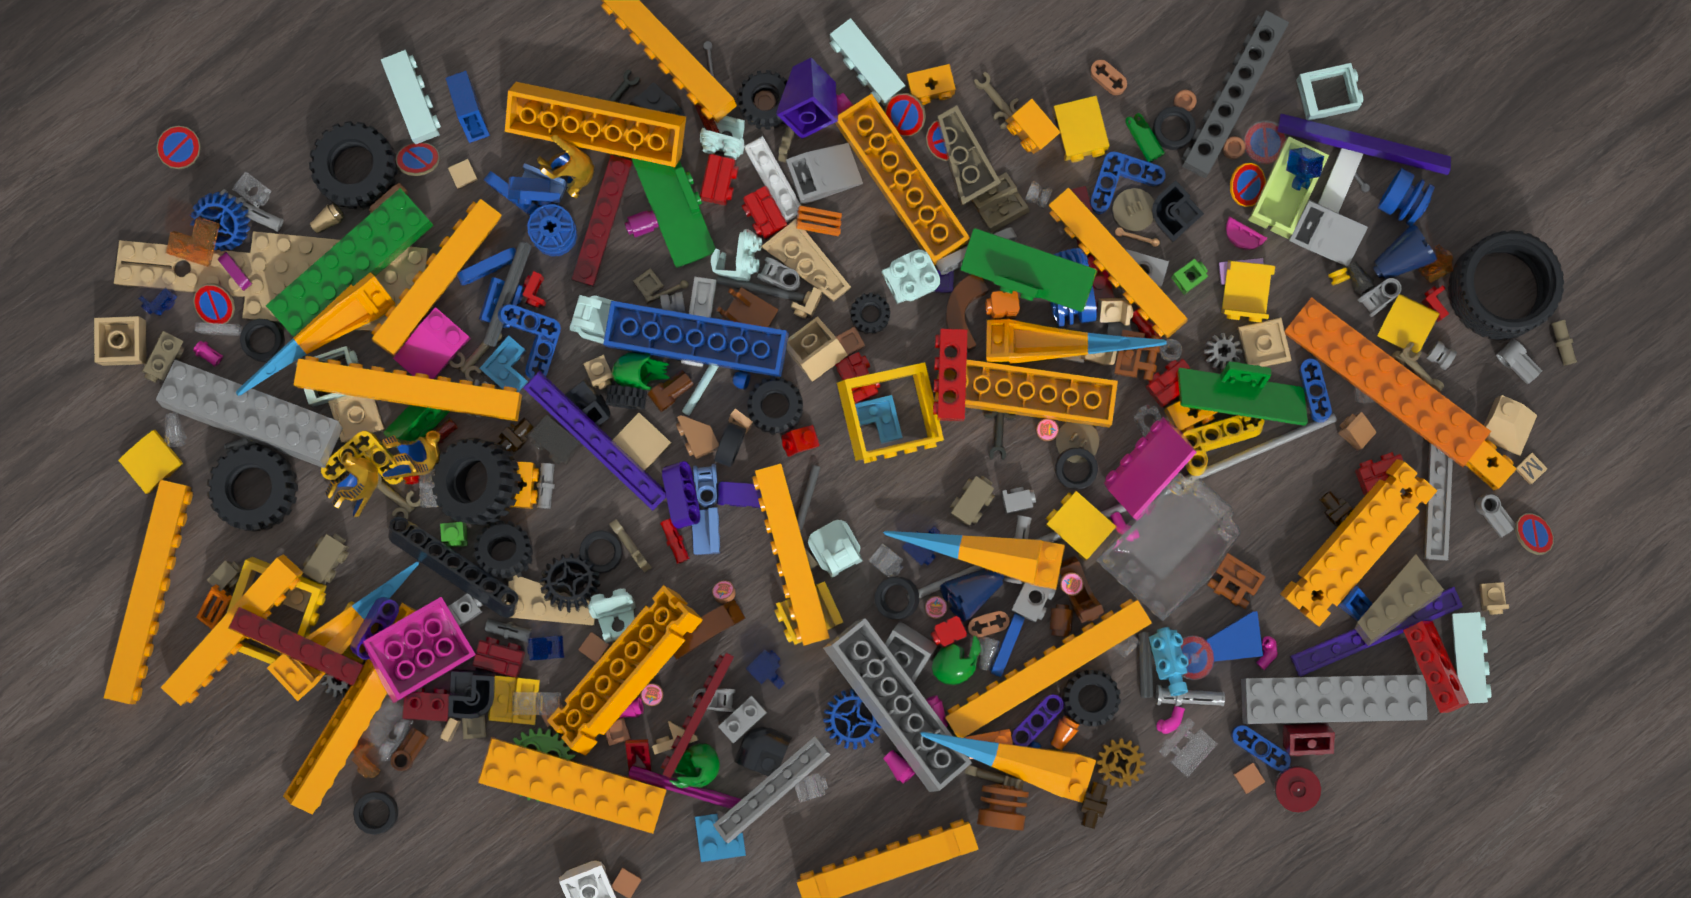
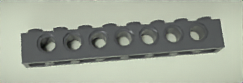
[1181,10,1289,178]

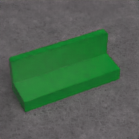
[383,405,450,447]

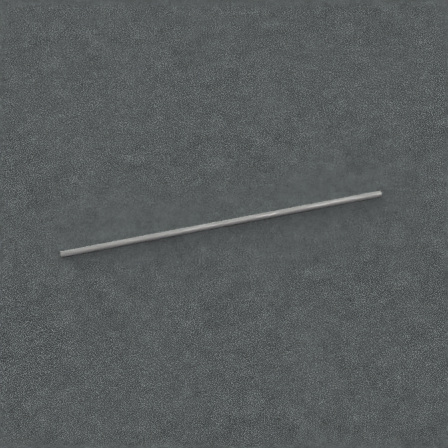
[906,413,1337,601]

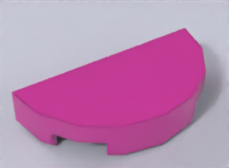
[1226,216,1267,250]

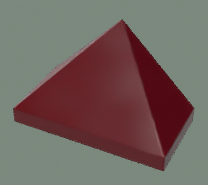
[625,739,652,772]

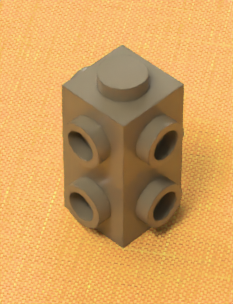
[141,331,184,383]
[950,476,995,527]
[302,533,349,585]

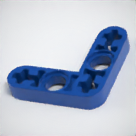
[1090,151,1166,214]
[498,304,561,379]

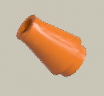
[1050,715,1080,750]

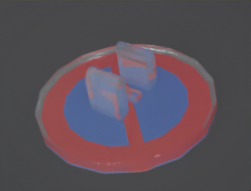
[1244,121,1287,164]
[1181,635,1214,680]

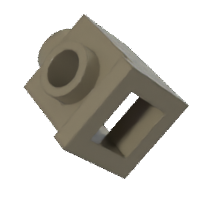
[207,560,242,596]

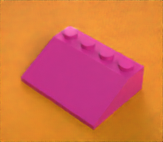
[1104,417,1197,519]
[363,597,476,703]

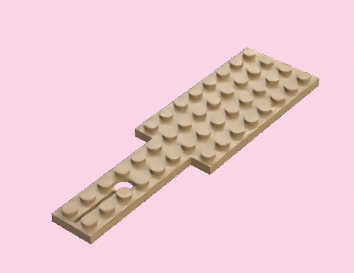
[114,231,429,335]

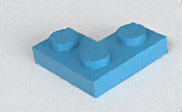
[479,336,528,392]
[855,395,903,444]
[695,813,746,862]

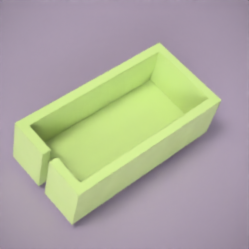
[1248,137,1329,239]

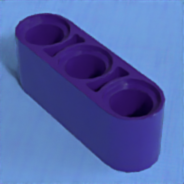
[662,461,701,529]
[717,482,762,508]
[351,597,399,659]
[1011,695,1063,747]

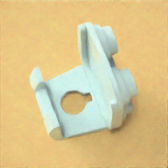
[700,116,745,160]
[711,229,762,282]
[882,249,940,304]
[570,295,613,344]
[808,520,863,578]
[588,589,636,643]

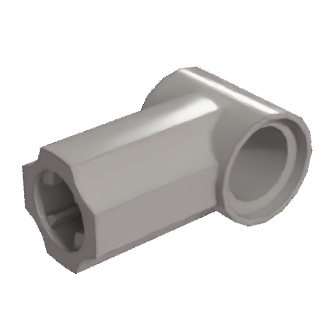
[1496,339,1542,384]
[1475,495,1515,538]

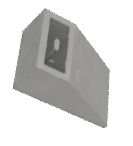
[786,143,863,206]
[1288,200,1368,267]

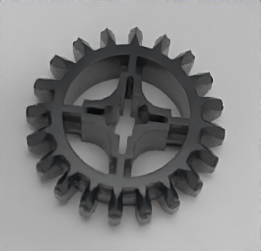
[540,553,601,613]

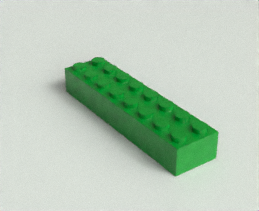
[266,188,434,337]

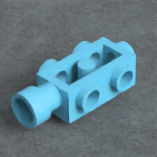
[1149,627,1189,696]

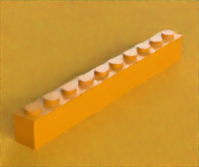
[294,356,522,421]
[104,480,193,704]
[945,599,1152,738]
[283,603,417,815]

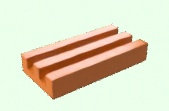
[796,206,842,236]
[196,584,232,630]

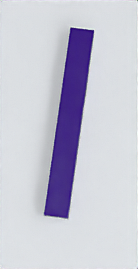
[1277,114,1451,175]
[523,371,666,511]
[1290,587,1463,677]

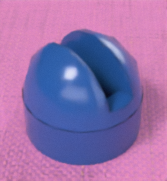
[732,371,751,390]

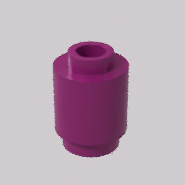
[624,210,659,238]

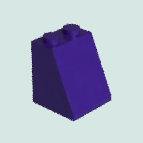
[776,58,838,139]

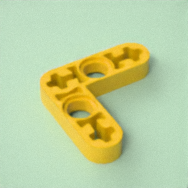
[321,431,403,484]

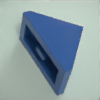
[1338,586,1373,622]

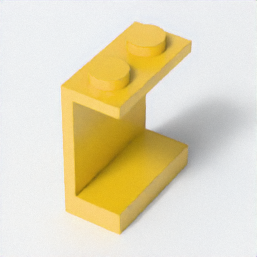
[1052,96,1109,162]
[1221,260,1275,322]
[1045,491,1116,561]
[774,581,843,645]

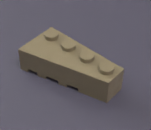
[936,105,1001,206]
[1354,554,1444,646]

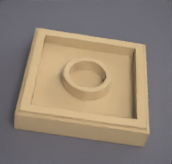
[1237,318,1291,367]
[328,395,385,443]
[613,413,671,471]

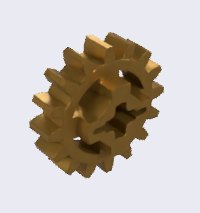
[1096,738,1146,788]

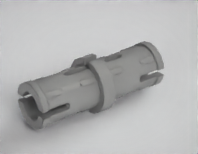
[537,463,555,509]

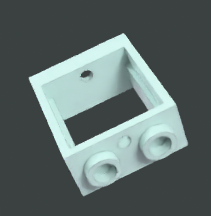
[1296,63,1363,121]
[296,346,358,407]

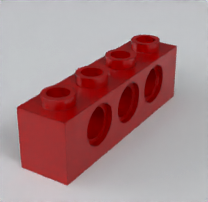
[933,329,968,421]
[1403,621,1469,713]

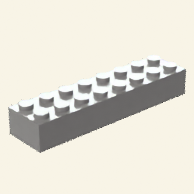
[156,360,343,468]
[823,618,972,792]
[1241,675,1427,724]

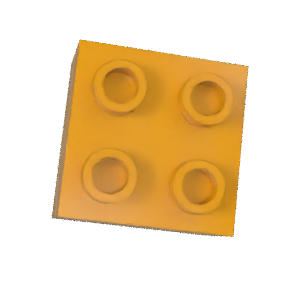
[1005,99,1061,154]

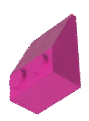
[393,307,471,379]

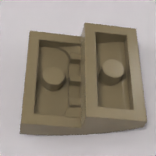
[972,172,1030,233]

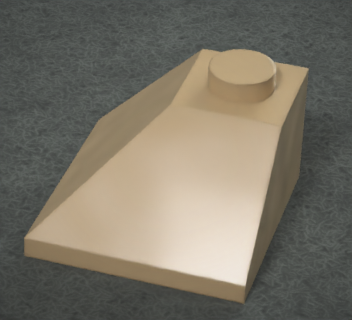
[1484,395,1537,456]

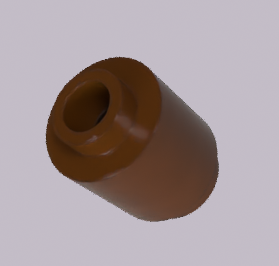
[1049,604,1073,637]

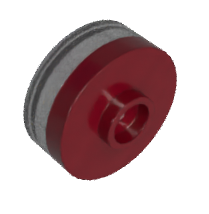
[1273,765,1321,813]

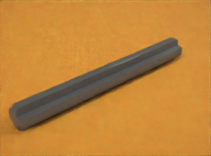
[483,242,532,347]

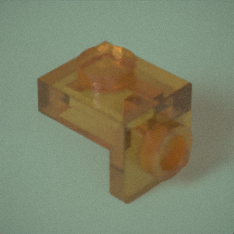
[1418,244,1453,283]
[351,743,381,778]

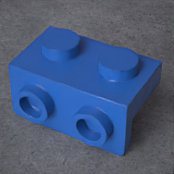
[508,176,560,205]
[479,277,523,328]

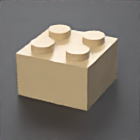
[94,316,146,366]
[786,316,848,382]

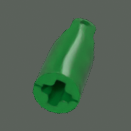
[1125,113,1165,163]

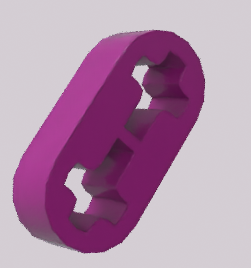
[218,252,253,291]

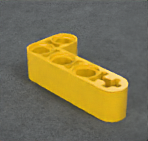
[1183,415,1264,476]

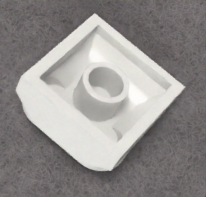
[559,861,616,898]

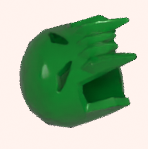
[612,352,670,390]
[931,635,981,685]
[669,743,720,789]

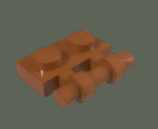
[1114,330,1161,381]
[1207,553,1265,609]

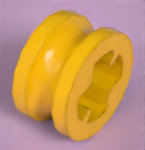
[1328,268,1351,285]

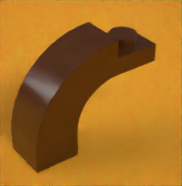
[946,274,989,352]
[1059,556,1104,623]
[673,600,746,660]

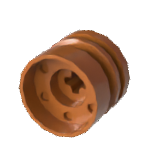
[977,784,1029,831]

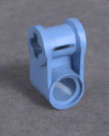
[693,464,718,508]

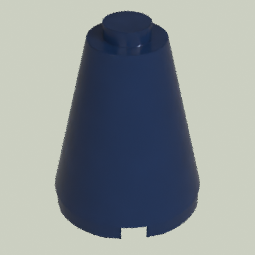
[1372,224,1438,280]
[940,568,1004,622]

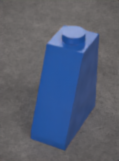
[446,71,490,143]
[1204,611,1263,662]

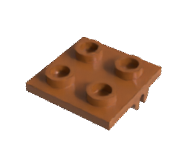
[716,287,779,327]

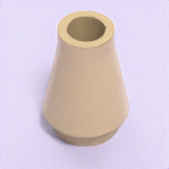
[310,203,344,233]

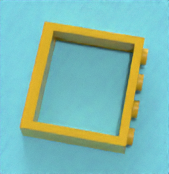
[837,362,944,464]
[226,557,326,664]

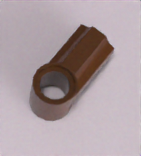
[647,369,694,412]
[391,727,429,771]

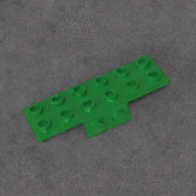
[631,158,716,268]
[961,228,1097,312]
[1177,361,1308,426]

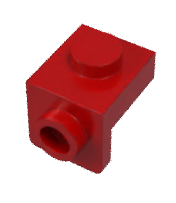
[522,271,546,308]
[1421,285,1449,322]
[781,425,820,457]

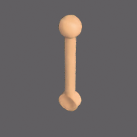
[1115,228,1160,247]

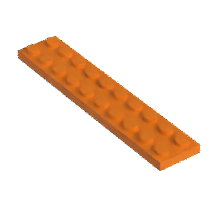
[1284,297,1491,467]

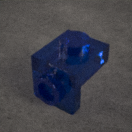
[138,287,178,316]
[527,635,564,661]

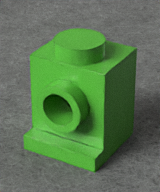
[1171,259,1208,295]
[440,522,468,547]

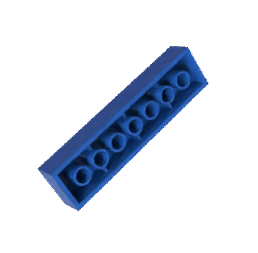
[603,301,789,377]

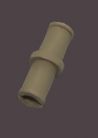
[1551,320,1577,366]

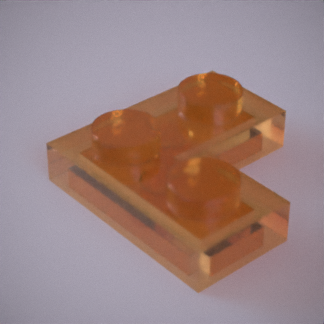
[166,217,220,267]

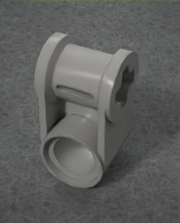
[757,257,801,292]
[1358,278,1401,317]
[692,688,736,712]

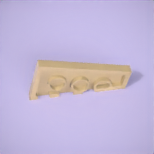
[761,219,851,302]
[506,575,595,626]

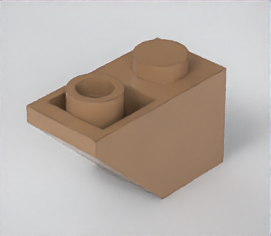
[1338,412,1377,451]
[676,415,719,459]

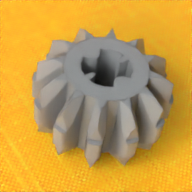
[1204,333,1242,371]

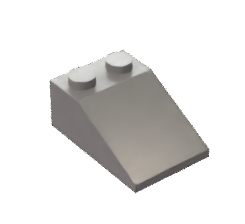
[885,621,938,683]

